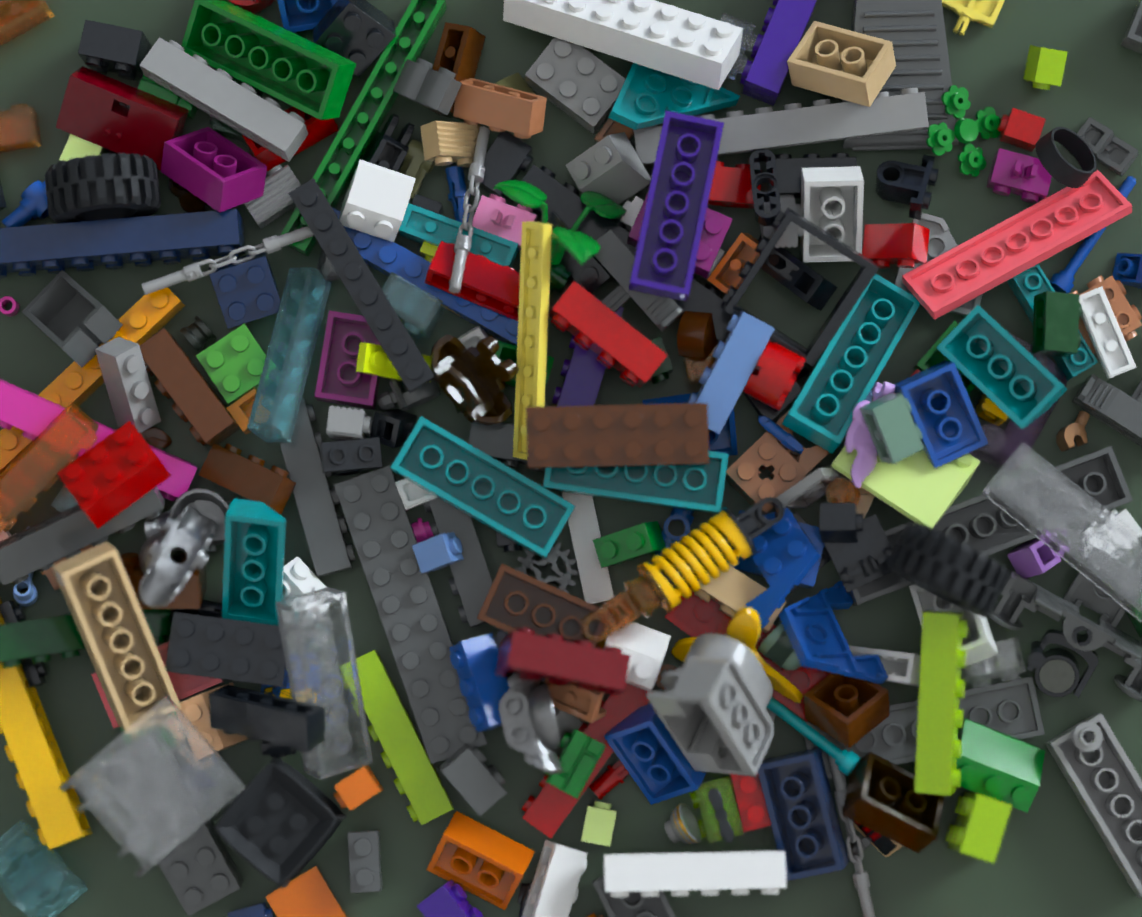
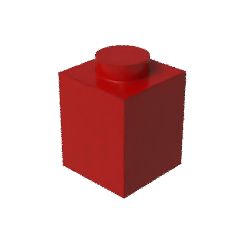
[998,108,1046,152]

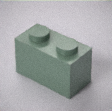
[860,393,924,464]

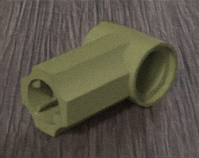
[399,138,435,201]

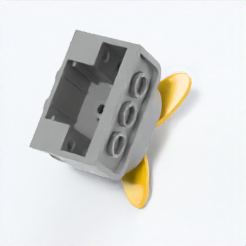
[646,607,803,776]

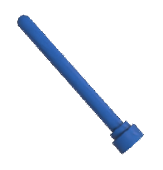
[1049,176,1136,293]

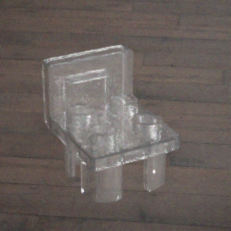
[59,695,246,879]

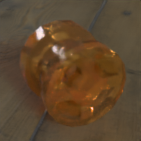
[826,478,860,506]

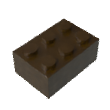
[842,752,945,853]

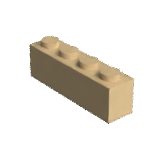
[686,564,787,634]

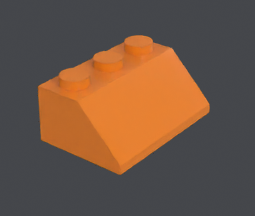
[426,811,535,910]

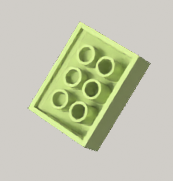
[831,446,981,529]

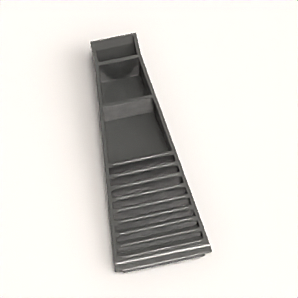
[843,0,959,151]

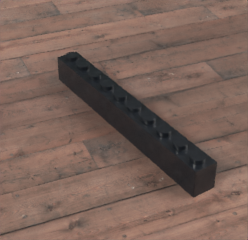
[522,164,732,344]

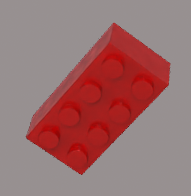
[548,281,668,388]

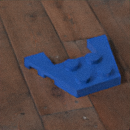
[725,508,821,629]
[779,581,888,684]

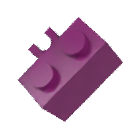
[986,148,1052,203]

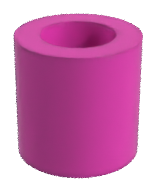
[0,296,20,317]

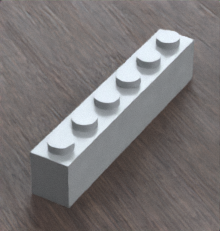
[140,37,308,162]

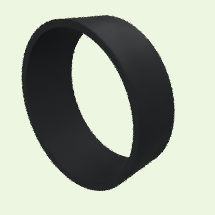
[1036,127,1097,188]

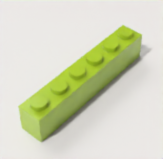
[914,610,968,795]
[341,650,455,825]

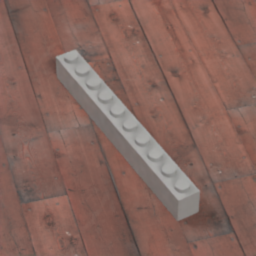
[634,88,929,166]

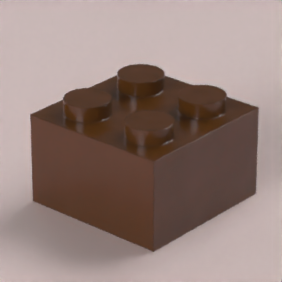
[804,673,890,748]

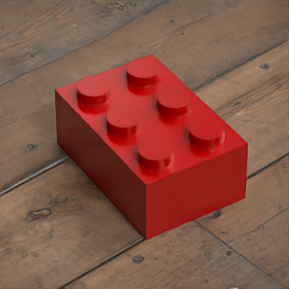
[57,421,171,529]

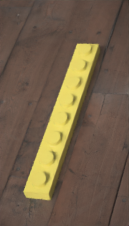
[513,221,552,460]

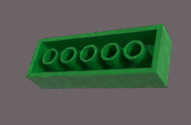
[181,0,357,120]

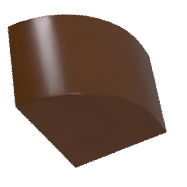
[677,311,717,358]

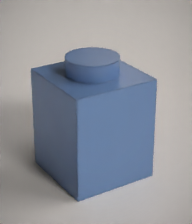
[412,532,464,574]

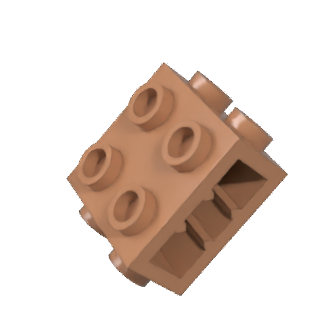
[1071,275,1142,358]

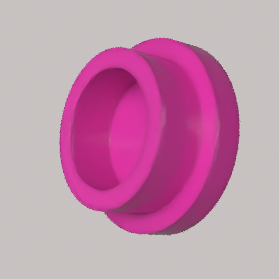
[411,517,434,543]

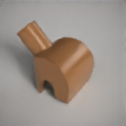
[1056,411,1091,452]

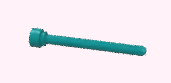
[767,697,861,776]

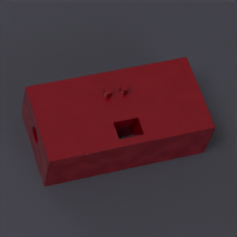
[55,66,189,171]

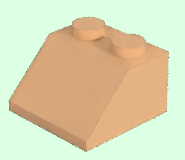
[176,682,248,760]

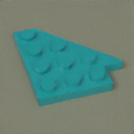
[608,63,740,130]

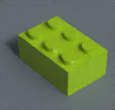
[945,792,1012,863]

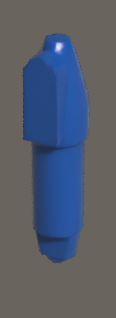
[758,415,804,454]

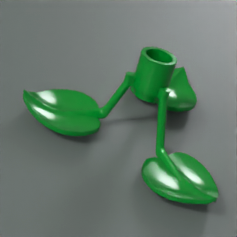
[493,180,627,265]

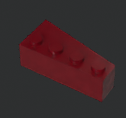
[495,628,630,695]

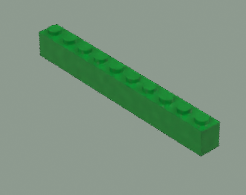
[281,0,447,257]

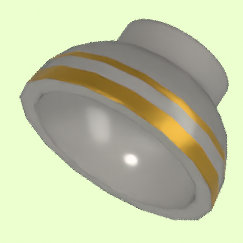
[664,803,702,844]

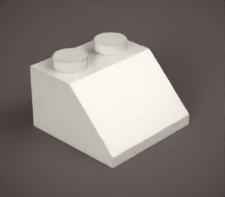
[339,159,416,243]
[603,615,671,691]

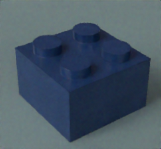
[209,252,284,329]

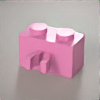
[472,194,537,250]

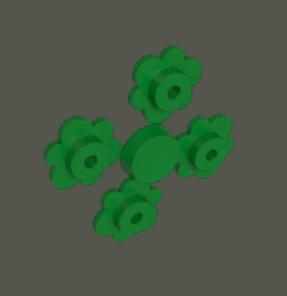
[926,85,1001,177]

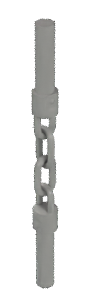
[449,126,490,293]
[142,226,314,295]
[828,745,875,917]

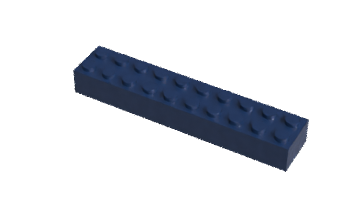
[0,209,246,278]

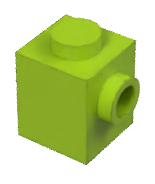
[1023,45,1068,90]

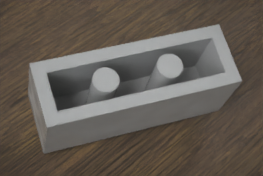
[95,337,161,433]

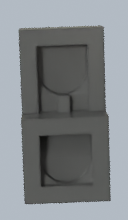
[1077,117,1139,177]

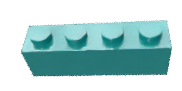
[936,305,1068,430]
[222,498,286,626]

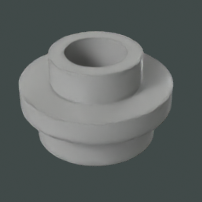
[1072,722,1103,752]

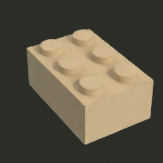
[787,21,896,107]

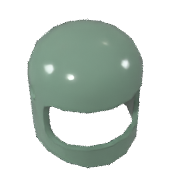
[758,621,801,671]

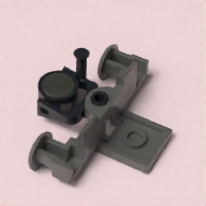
[987,547,1142,701]

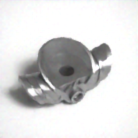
[144,488,232,553]
[139,505,218,608]
[499,672,564,774]

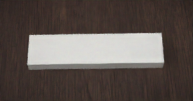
[561,491,614,604]

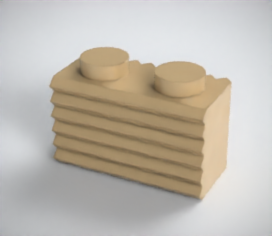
[420,120,481,167]

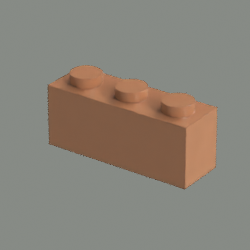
[453,78,547,139]

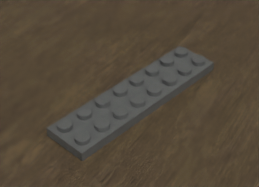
[803,676,1045,779]

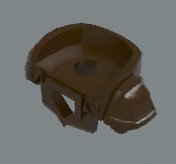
[430,334,518,425]

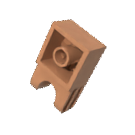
[725,408,830,515]

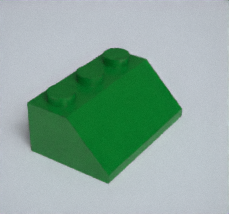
[956,718,1045,813]

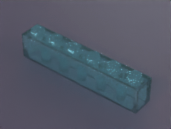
[247,267,332,443]

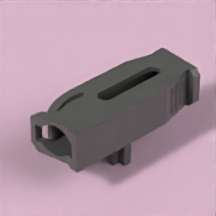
[594,229,684,332]
[1072,374,1142,447]

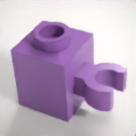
[1007,533,1064,578]

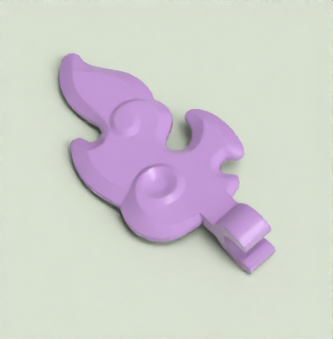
[845,381,895,488]

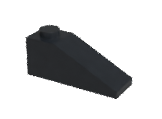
[757,235,838,311]

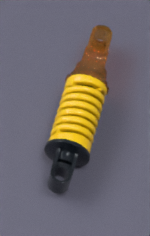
[581,497,784,641]

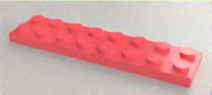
[902,170,1132,320]

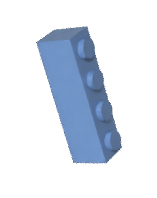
[687,311,775,434]

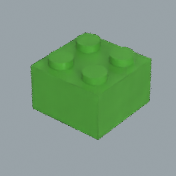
[196,323,280,406]

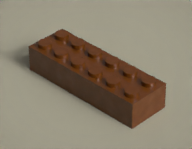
[526,403,709,468]

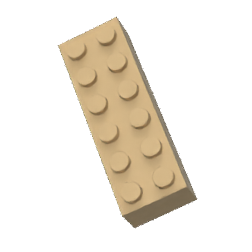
[52,541,181,733]

